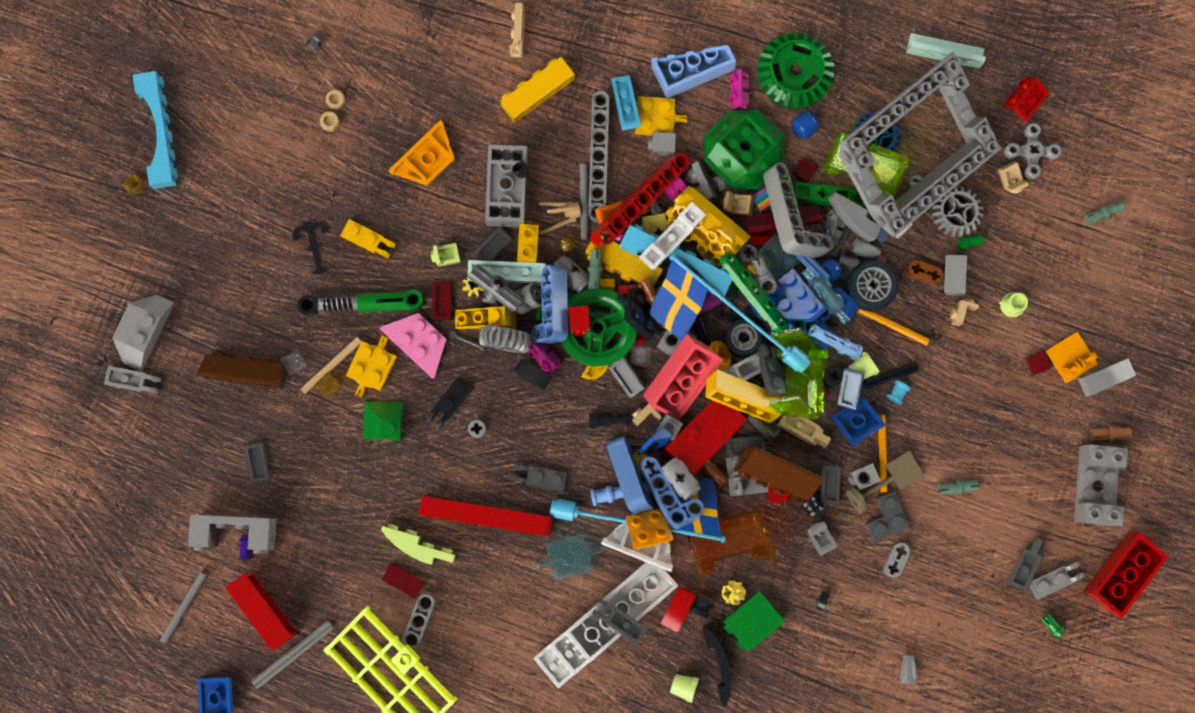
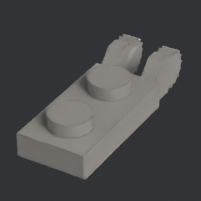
[104,366,162,394]
[1030,561,1085,600]

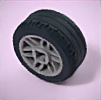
[846,260,898,312]

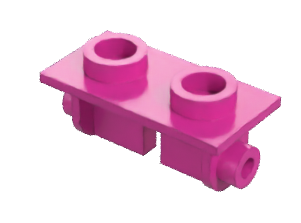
[729,69,749,110]
[528,339,562,375]

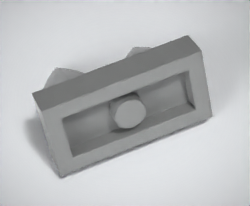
[684,162,718,200]

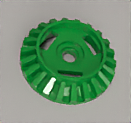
[757,32,834,109]
[561,289,637,367]

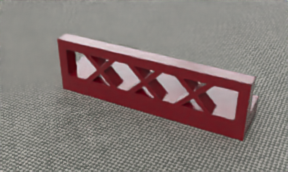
[743,204,824,236]

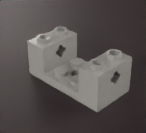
[485,145,528,227]
[1074,444,1128,526]
[188,515,277,554]

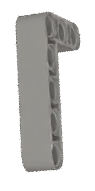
[763,162,834,258]

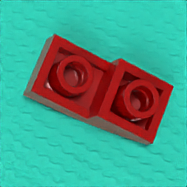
[661,586,696,633]

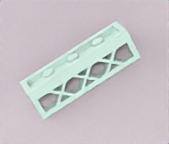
[906,33,986,68]
[467,260,545,284]

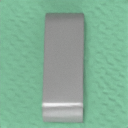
[402,593,436,649]

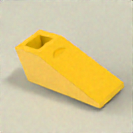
[455,306,516,329]

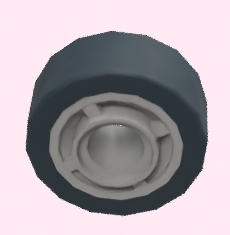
[725,319,762,357]

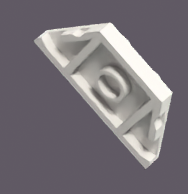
[601,514,673,572]

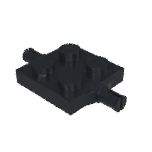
[617,288,663,341]

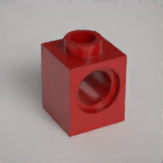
[568,306,591,336]

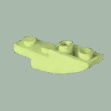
[381,523,456,565]

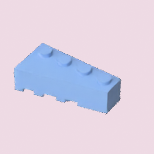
[651,45,736,98]

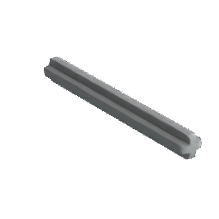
[251,621,334,689]

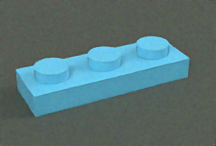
[611,75,641,131]

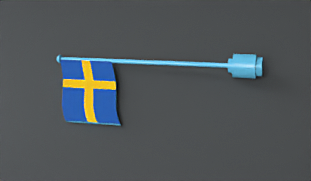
[650,254,811,373]
[550,475,726,543]

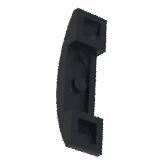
[702,628,731,707]

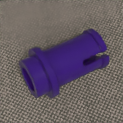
[239,535,252,560]

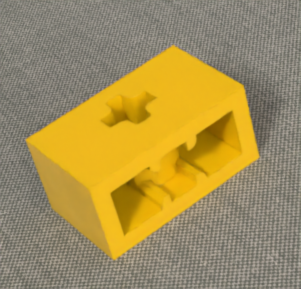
[517,224,539,263]

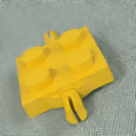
[635,96,687,136]
[346,335,397,398]

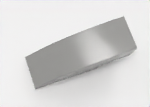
[828,192,881,242]
[1078,358,1136,397]

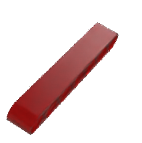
[590,153,689,246]
[419,496,554,537]

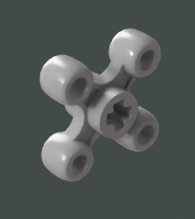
[1003,123,1062,180]

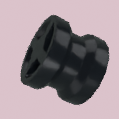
[822,367,843,387]
[799,495,824,518]
[690,596,714,618]

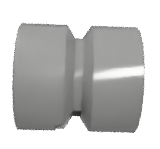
[514,282,542,314]

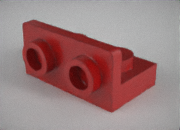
[1004,77,1050,122]

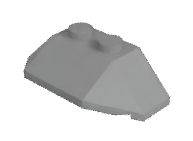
[112,295,175,372]

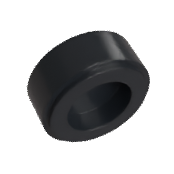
[816,591,830,612]

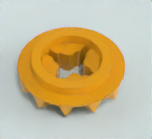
[708,340,731,370]

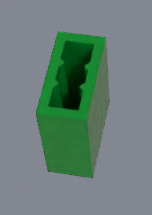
[722,590,785,652]

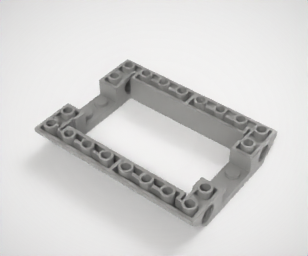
[839,52,1001,237]

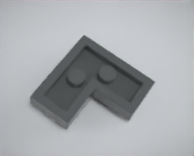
[866,491,909,542]

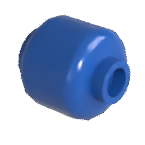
[790,111,819,140]

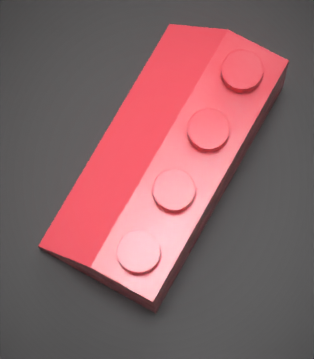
[643,334,724,421]

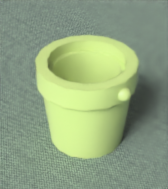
[999,292,1028,317]
[848,352,880,380]
[670,674,699,703]

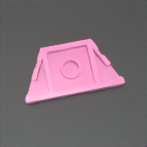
[379,313,447,379]

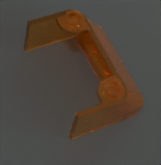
[686,511,778,589]

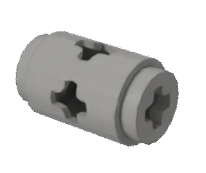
[553,255,589,294]
[662,457,701,500]

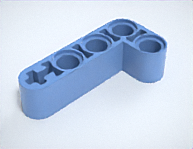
[530,265,568,344]
[606,436,654,514]
[640,457,704,529]

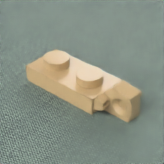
[509,3,525,57]
[777,408,831,448]

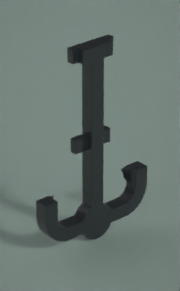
[293,221,327,275]
[715,280,749,323]

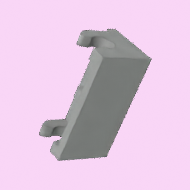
[944,255,967,296]

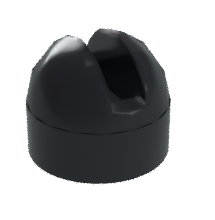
[512,161,529,179]

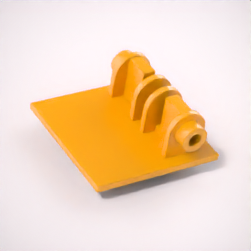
[1045,332,1098,383]
[625,508,674,550]

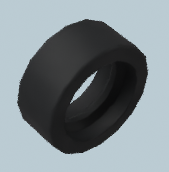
[514,358,552,390]

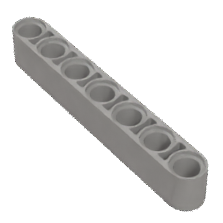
[588,91,609,223]

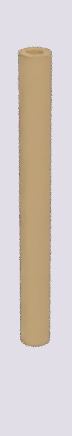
[300,337,361,394]

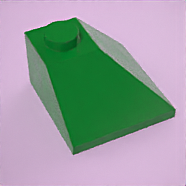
[363,401,404,441]

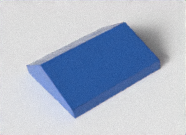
[831,396,885,446]
[198,677,233,713]

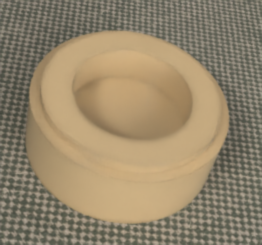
[326,90,345,110]
[320,112,340,132]

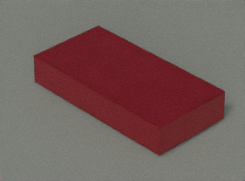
[432,282,452,321]
[382,563,425,599]

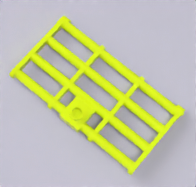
[323,606,458,713]

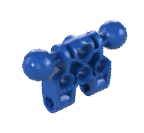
[771,259,860,352]

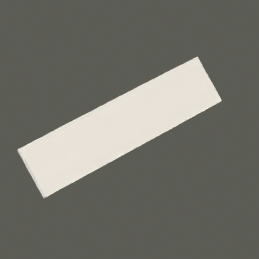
[533,562,678,688]

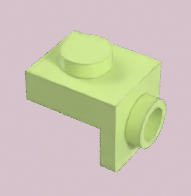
[430,243,460,267]

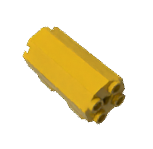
[665,186,751,266]

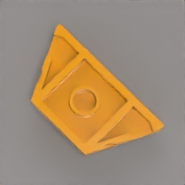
[388,120,455,186]

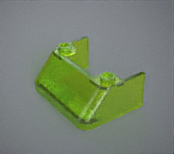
[820,133,911,196]
[770,328,824,419]

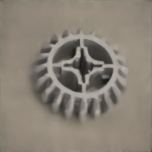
[931,186,983,237]
[479,325,531,353]

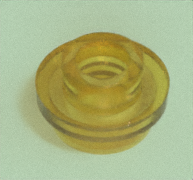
[124,175,144,194]
[558,236,576,253]

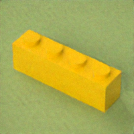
[500,57,575,123]
[585,235,663,291]
[705,369,782,423]

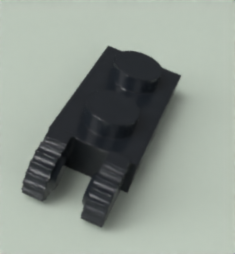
[426,377,473,430]

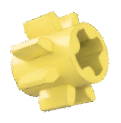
[462,280,484,297]
[722,581,746,605]

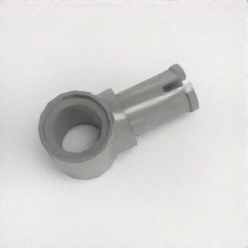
[751,255,777,295]

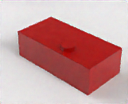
[665,400,747,477]
[1084,530,1169,618]
[225,572,298,652]

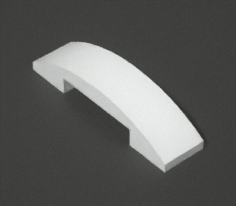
[639,202,706,271]

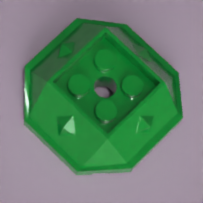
[703,110,784,191]

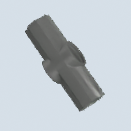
[468,264,524,313]

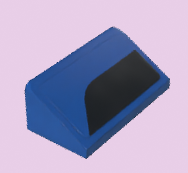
[637,427,672,456]

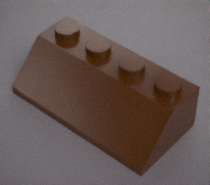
[197,352,286,389]
[734,447,824,503]

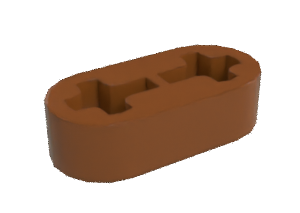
[907,260,943,285]

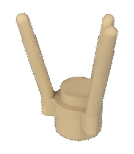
[539,201,581,235]

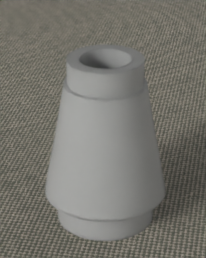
[851,238,881,260]
[899,656,919,685]

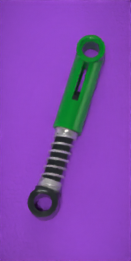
[297,289,424,317]

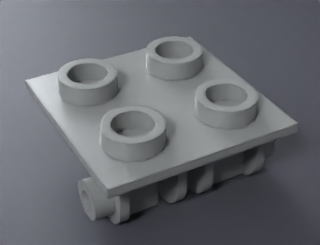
[726,456,768,496]

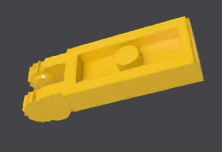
[340,219,396,258]

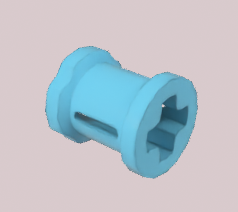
[886,380,911,405]

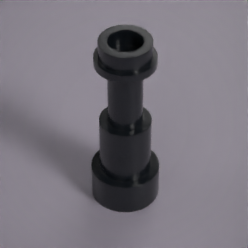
[589,412,632,429]

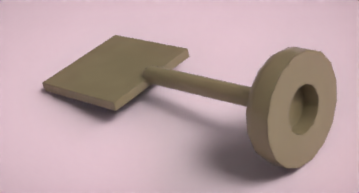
[846,450,924,513]

